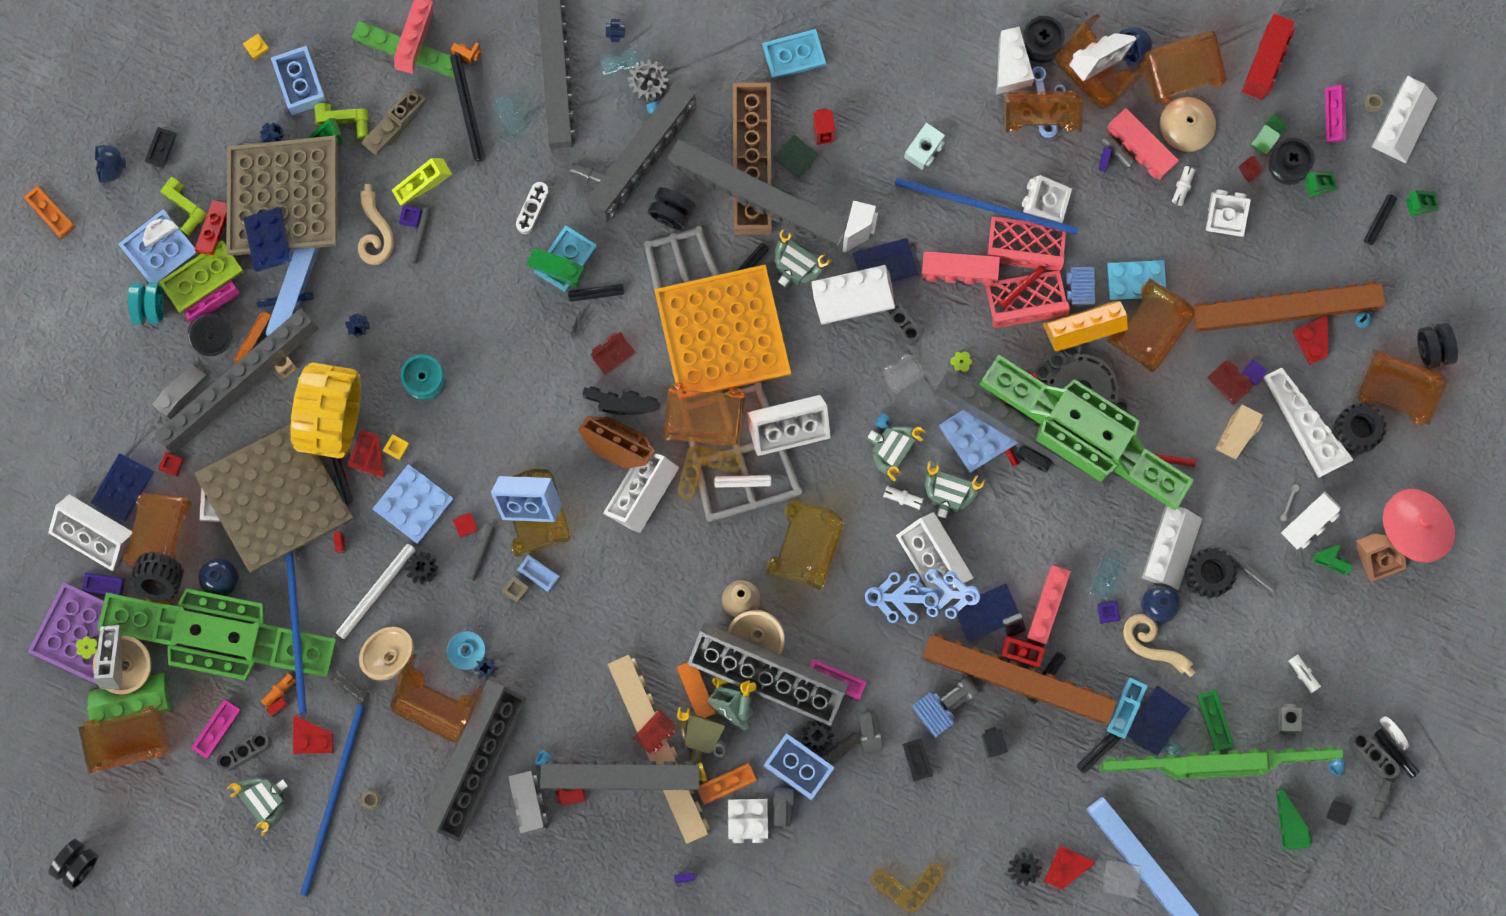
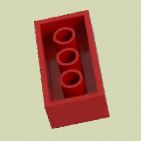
[1241,13,1295,100]

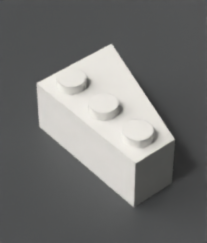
[996,27,1034,94]
[1281,491,1341,550]

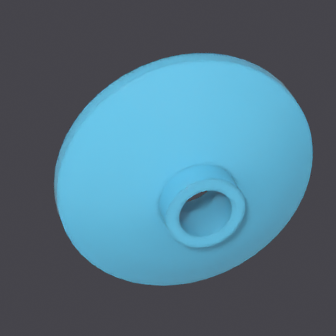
[447,631,485,670]

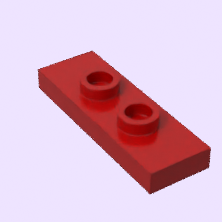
[194,201,227,256]

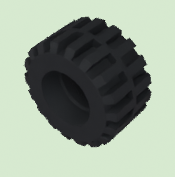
[1334,402,1387,454]
[1185,547,1237,598]
[130,552,184,601]

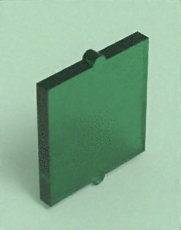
[774,134,819,178]

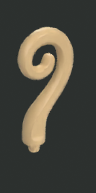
[358,184,394,265]
[1123,614,1196,677]

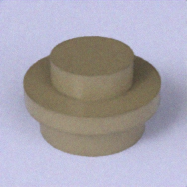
[1364,94,1383,112]
[361,790,381,810]

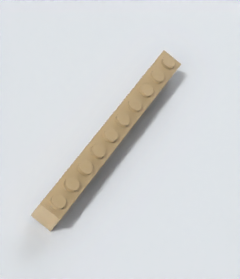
[607,655,710,844]

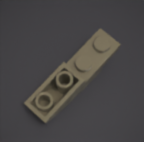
[362,88,426,156]

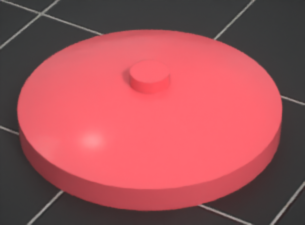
[1383,489,1455,563]

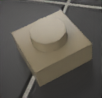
[502,576,529,603]

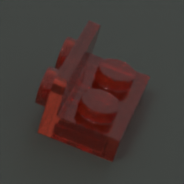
[590,332,635,376]
[1207,359,1253,405]
[633,709,677,755]

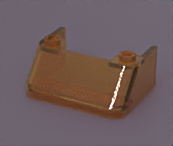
[1056,14,1150,109]
[1002,91,1083,132]
[390,654,483,742]

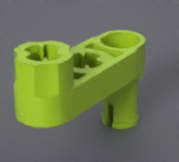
[314,103,369,140]
[160,177,207,236]

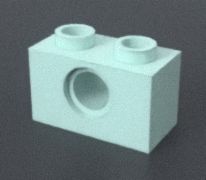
[904,123,945,170]

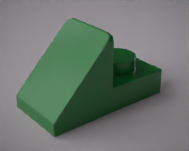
[1251,114,1289,156]
[309,118,343,145]
[1304,172,1338,197]
[1406,190,1439,216]
[1310,544,1353,575]

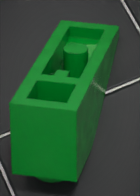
[526,248,585,289]
[1276,790,1313,850]

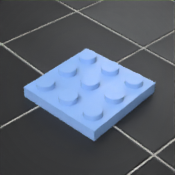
[118,209,199,283]
[939,410,1018,474]
[373,464,454,545]

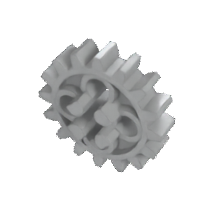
[628,60,669,101]

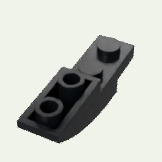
[582,386,660,415]

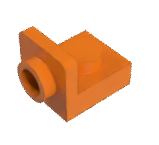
[451,42,482,65]

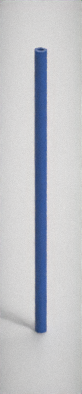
[895,178,1078,235]
[286,552,307,714]
[300,704,365,896]

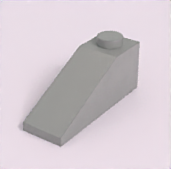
[152,364,207,420]
[94,625,122,690]

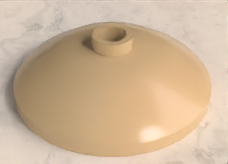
[1159,97,1216,152]
[728,610,785,655]
[359,627,414,680]
[93,636,151,694]

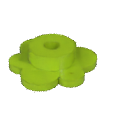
[950,351,972,372]
[76,636,98,659]

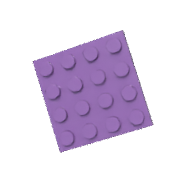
[28,582,104,685]

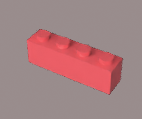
[394,0,433,74]
[1108,108,1179,180]
[922,251,1000,286]
[1025,565,1071,647]

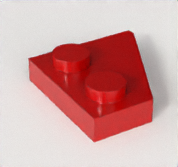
[1292,315,1328,365]
[348,429,384,478]
[293,716,333,754]
[1043,845,1095,890]

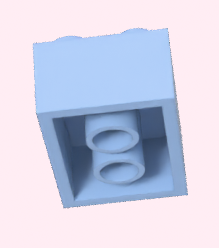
[271,46,327,115]
[491,476,562,522]
[764,733,835,801]

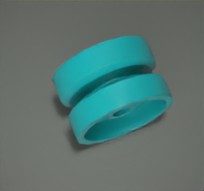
[128,283,164,325]
[400,354,446,401]

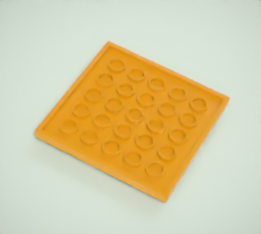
[654,265,791,400]

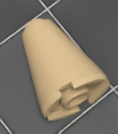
[722,580,761,618]

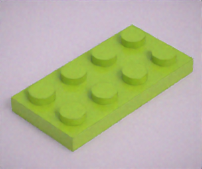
[159,240,244,314]

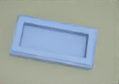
[517,554,560,592]

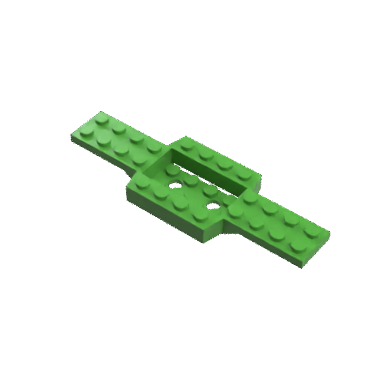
[979,354,1194,510]
[97,588,336,681]
[1099,747,1343,780]

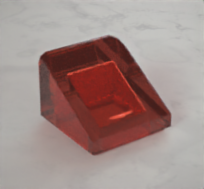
[1239,155,1263,182]

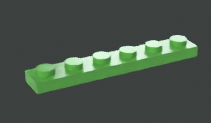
[352,21,455,79]

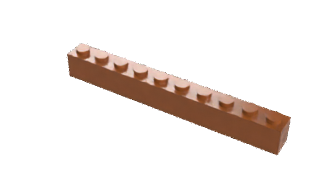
[1191,282,1386,333]
[923,634,1116,725]

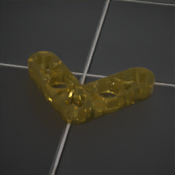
[678,445,742,500]
[871,863,944,913]

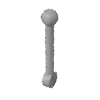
[1280,484,1299,522]

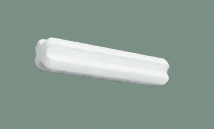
[714,475,771,488]

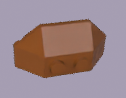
[578,416,655,469]

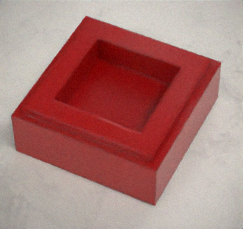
[158,452,184,477]
[453,512,478,538]
[333,531,346,554]
[266,698,289,717]

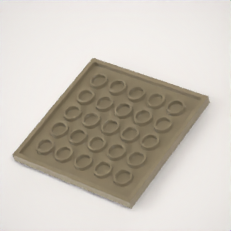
[226,136,338,256]
[194,424,353,574]

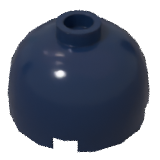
[1119,27,1152,66]
[95,145,126,183]
[198,558,239,596]
[1141,585,1180,624]

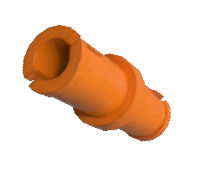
[260,673,296,708]

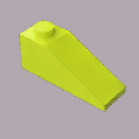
[392,158,452,206]

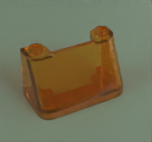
[1140,31,1227,105]
[1106,278,1195,372]
[1356,349,1447,425]
[663,383,746,445]
[123,492,191,568]
[78,706,172,774]

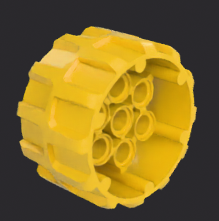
[291,363,361,458]

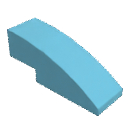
[1107,678,1148,739]

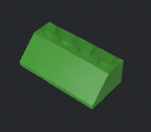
[87,672,173,729]

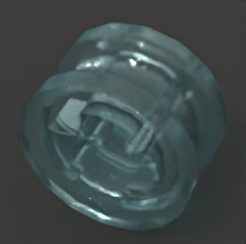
[1163,741,1183,757]

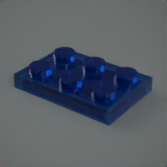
[243,207,292,272]
[853,238,918,282]
[91,453,154,522]
[957,583,1019,642]
[1126,685,1190,756]

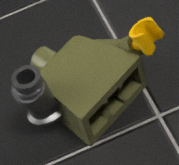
[677,707,728,762]

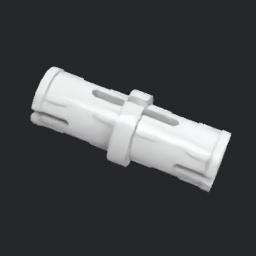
[1172,166,1196,206]
[883,485,924,510]
[1288,654,1321,693]

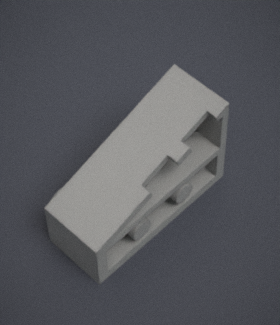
[508,771,549,835]

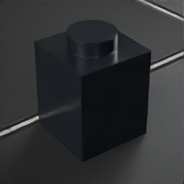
[981,727,1008,758]

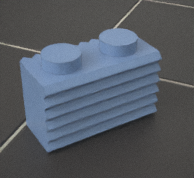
[1066,267,1095,308]
[911,692,955,738]

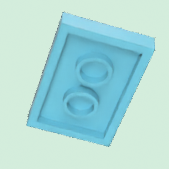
[762,29,826,80]
[534,225,597,293]
[1107,260,1167,302]

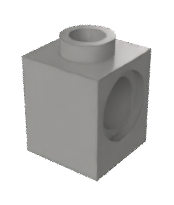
[1278,704,1302,733]

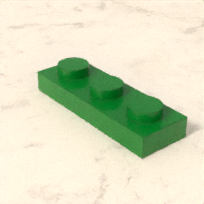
[1197,690,1234,751]

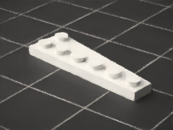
[1264,368,1353,478]

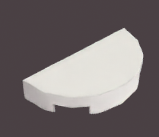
[143,219,179,248]
[1379,716,1409,752]

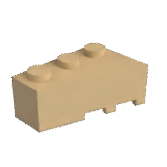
[1215,405,1263,459]

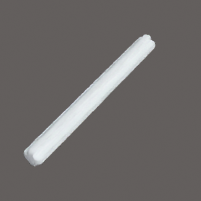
[336,544,415,639]

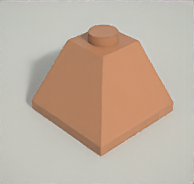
[1356,534,1407,582]

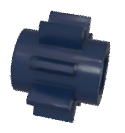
[606,19,625,43]
[260,122,284,143]
[345,313,370,337]
[474,657,499,681]

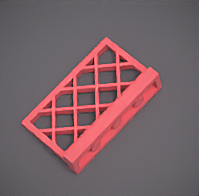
[987,216,1066,272]
[985,270,1070,329]

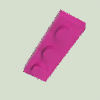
[1325,84,1347,144]
[184,281,239,322]
[810,659,867,700]
[191,699,242,759]

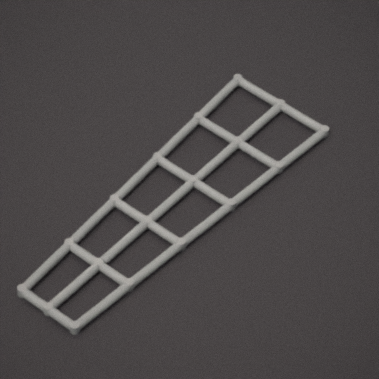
[644,226,802,523]

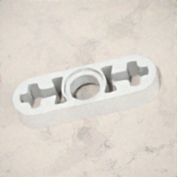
[516,182,549,234]

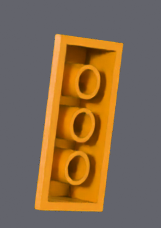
[1043,301,1128,352]

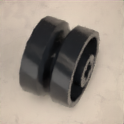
[1023,16,1065,63]
[1268,138,1315,185]
[647,187,696,231]
[187,313,232,356]
[1417,323,1458,369]
[48,839,99,890]

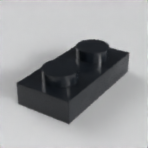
[145,127,177,169]
[902,738,933,782]

